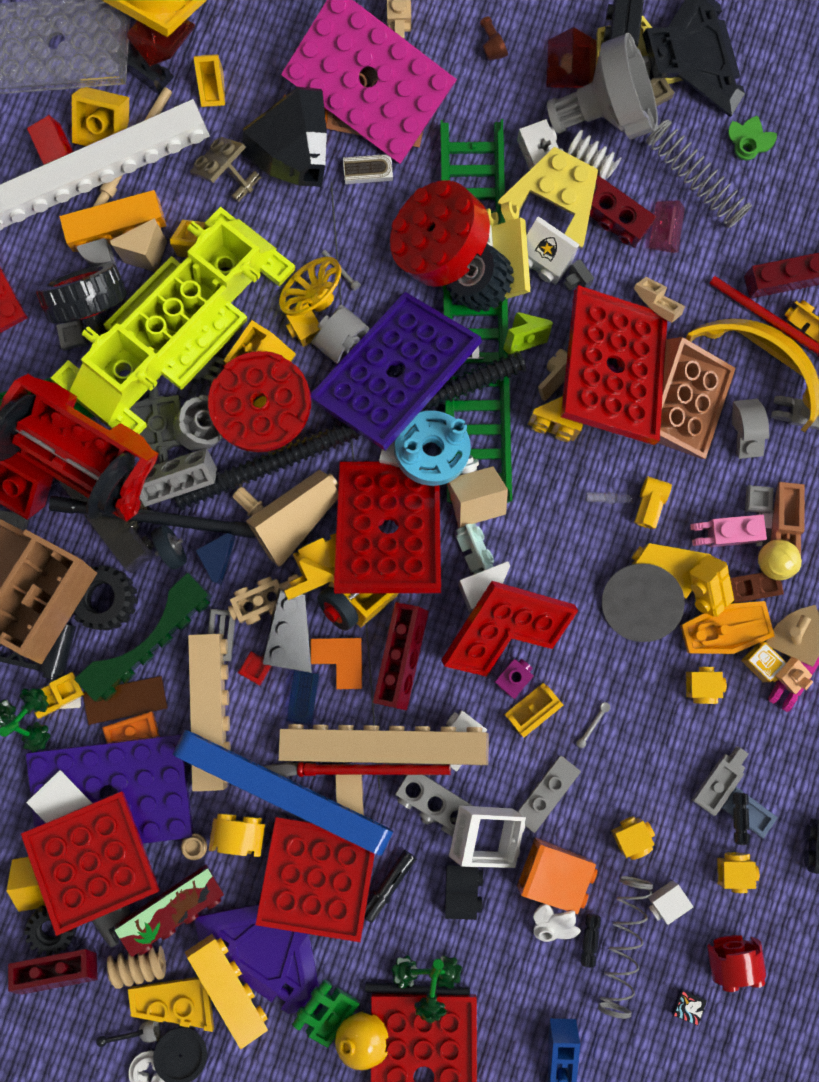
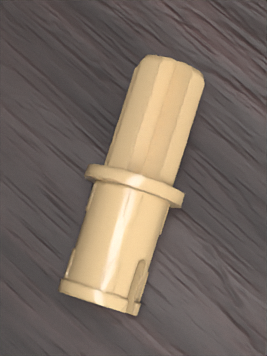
[233,487,264,517]

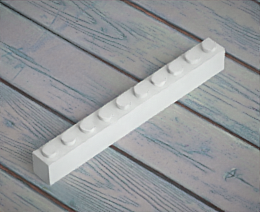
[0,99,210,231]

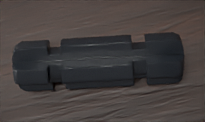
[733,792,750,845]
[581,914,601,968]

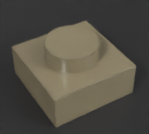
[650,78,674,106]

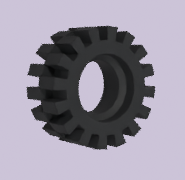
[24,905,77,956]

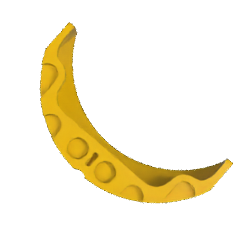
[685,318,819,432]

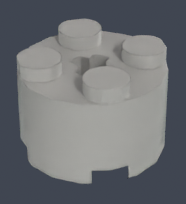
[311,305,369,364]
[173,395,223,451]

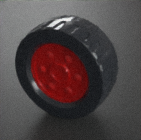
[36,263,127,344]

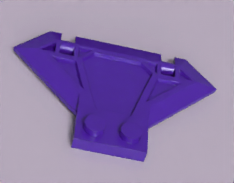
[195,904,323,1014]

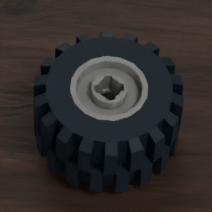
[446,243,514,312]

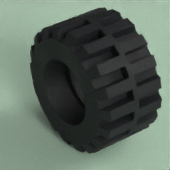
[73,565,138,631]

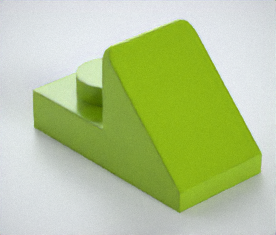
[503,312,553,354]

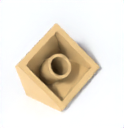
[110,218,167,272]
[447,466,508,528]

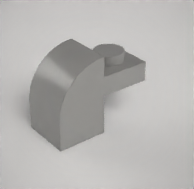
[732,399,769,459]

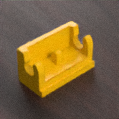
[504,683,564,738]

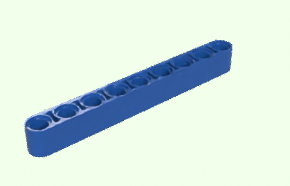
[172,730,394,856]

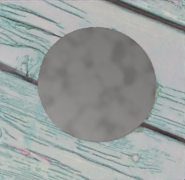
[602,563,685,642]

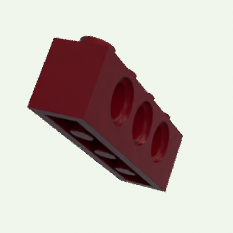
[589,175,657,248]
[373,602,429,711]

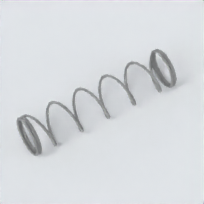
[598,876,653,1019]

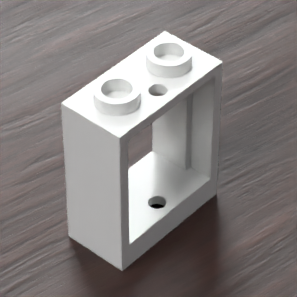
[449,805,526,868]

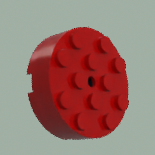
[390,180,490,287]

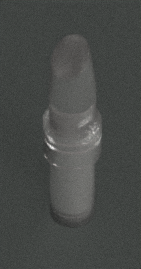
[586,492,633,504]

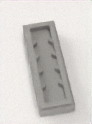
[517,755,581,833]

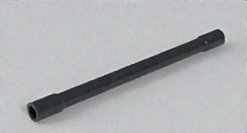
[49,496,255,539]

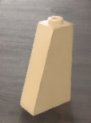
[246,470,338,567]

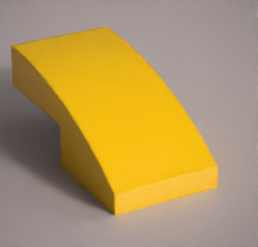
[35,672,84,719]

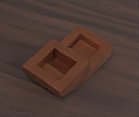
[730,573,784,603]

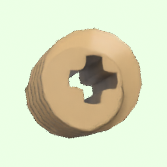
[107,946,166,989]

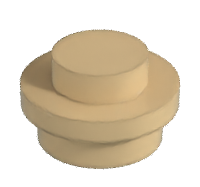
[181,833,208,860]

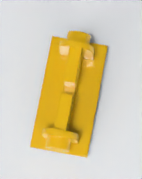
[784,300,819,343]

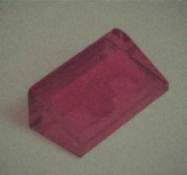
[649,200,685,253]

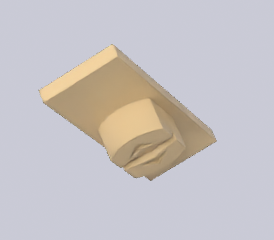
[538,349,567,401]

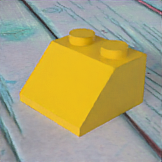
[72,86,129,146]

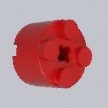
[707,935,766,992]

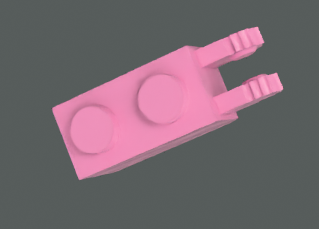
[690,514,767,547]

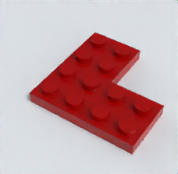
[442,581,578,677]

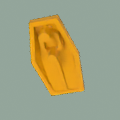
[680,601,775,654]

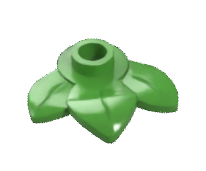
[728,116,777,161]

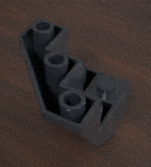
[241,87,327,187]

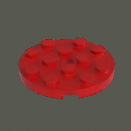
[208,351,311,452]

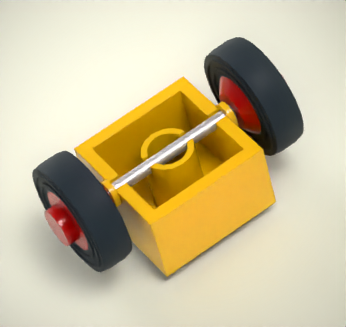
[317,580,399,631]

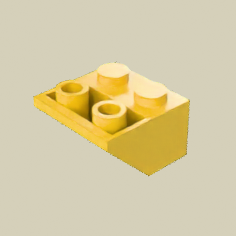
[224,320,296,364]
[527,396,583,442]

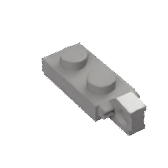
[692,746,749,816]

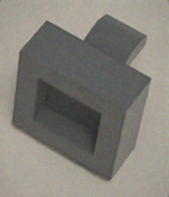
[564,259,594,291]

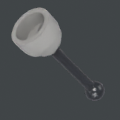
[96,1020,160,1047]

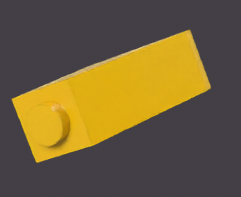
[631,543,714,599]

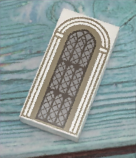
[343,155,393,184]

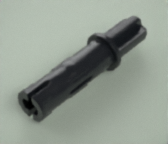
[364,849,417,923]

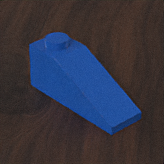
[548,1018,580,1082]

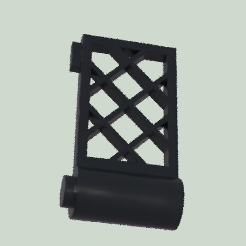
[0,624,76,680]

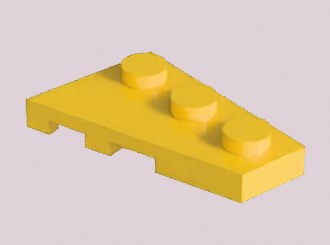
[128,977,214,1032]

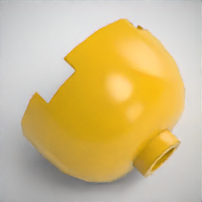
[335,1012,388,1070]

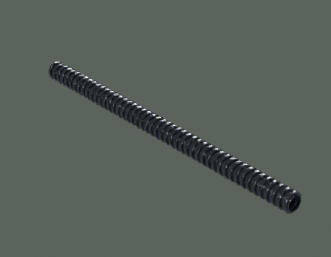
[174,351,526,510]

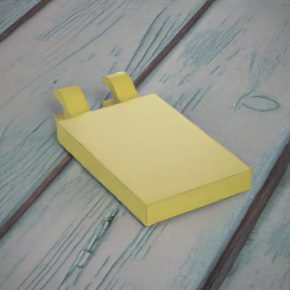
[486,201,530,299]

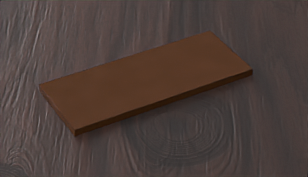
[83,676,168,725]

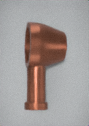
[480,16,508,61]

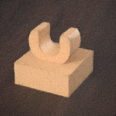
[776,657,813,694]

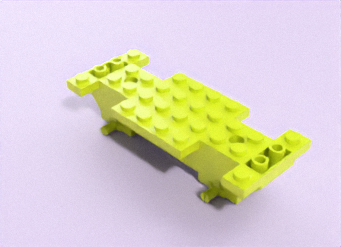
[51,207,295,434]

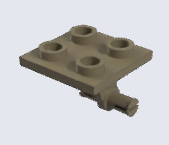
[190,137,261,203]

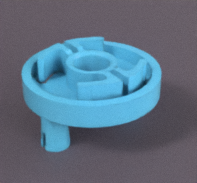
[394,411,471,486]

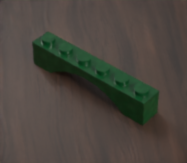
[74,573,212,702]

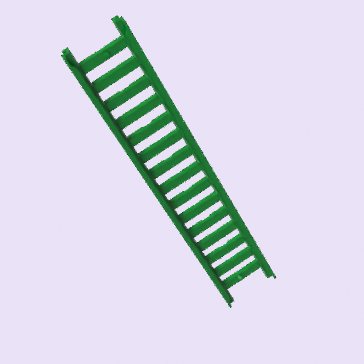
[440,119,512,504]

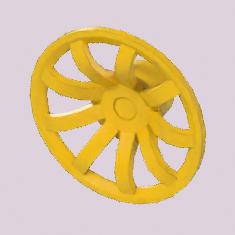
[279,257,341,316]

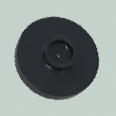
[153,1027,207,1082]

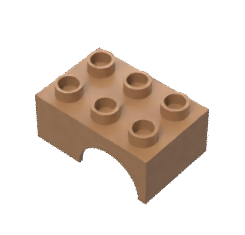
[0,519,97,664]

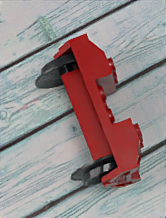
[0,374,159,522]

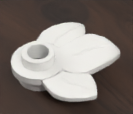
[533,903,581,942]

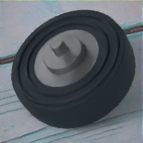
[151,525,187,570]

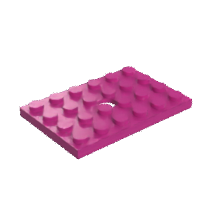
[281,0,457,164]

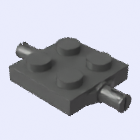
[130,385,183,464]

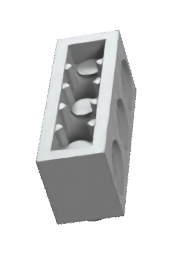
[139,448,217,507]
[395,775,473,837]

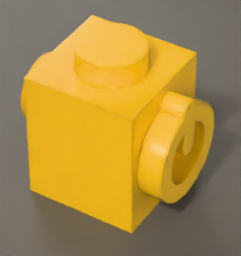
[686,667,727,704]
[611,816,655,860]
[717,852,760,893]

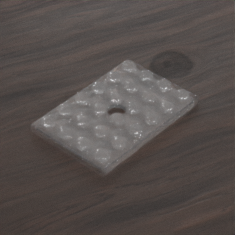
[0,0,130,94]

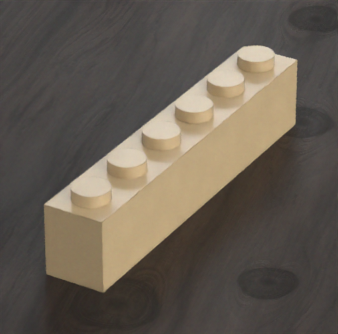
[188,634,231,792]

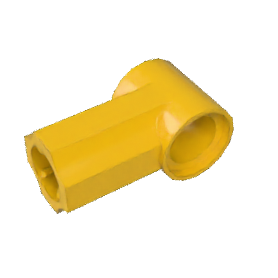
[634,476,672,529]

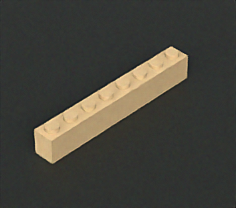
[278,724,489,765]

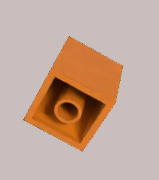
[517,837,598,914]

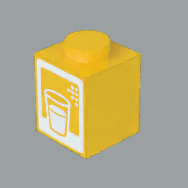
[741,642,786,682]

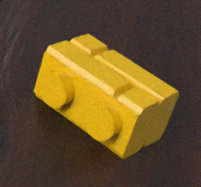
[689,555,734,617]

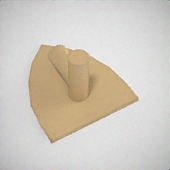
[766,605,819,667]

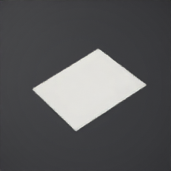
[26,770,93,823]

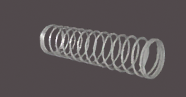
[646,119,752,228]

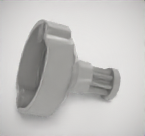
[547,33,658,140]

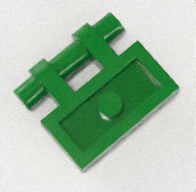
[292,979,359,1048]

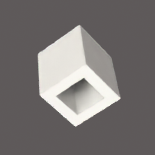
[648,880,693,925]

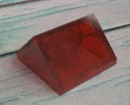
[127,20,195,66]
[546,27,596,88]

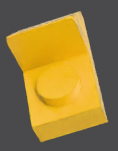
[284,557,335,600]

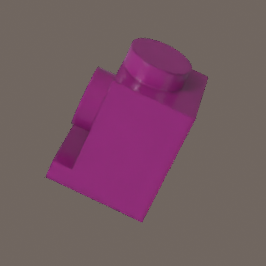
[494,659,534,699]

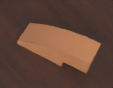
[770,482,805,555]

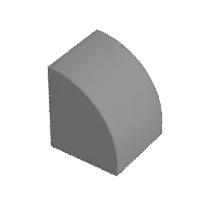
[76,238,117,267]

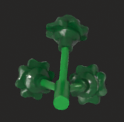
[0,688,50,752]
[392,955,462,1023]

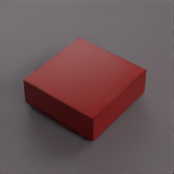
[238,651,272,686]

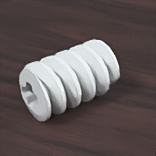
[568,130,622,180]

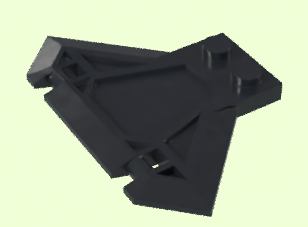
[642,0,745,117]

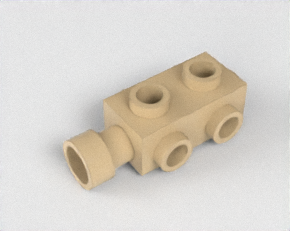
[228,574,299,626]

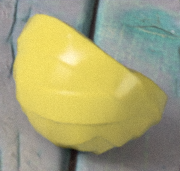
[758,539,802,580]

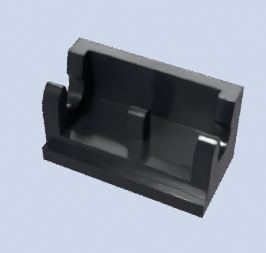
[116,41,174,94]

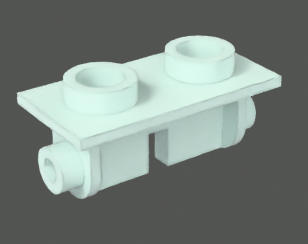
[456,523,494,575]

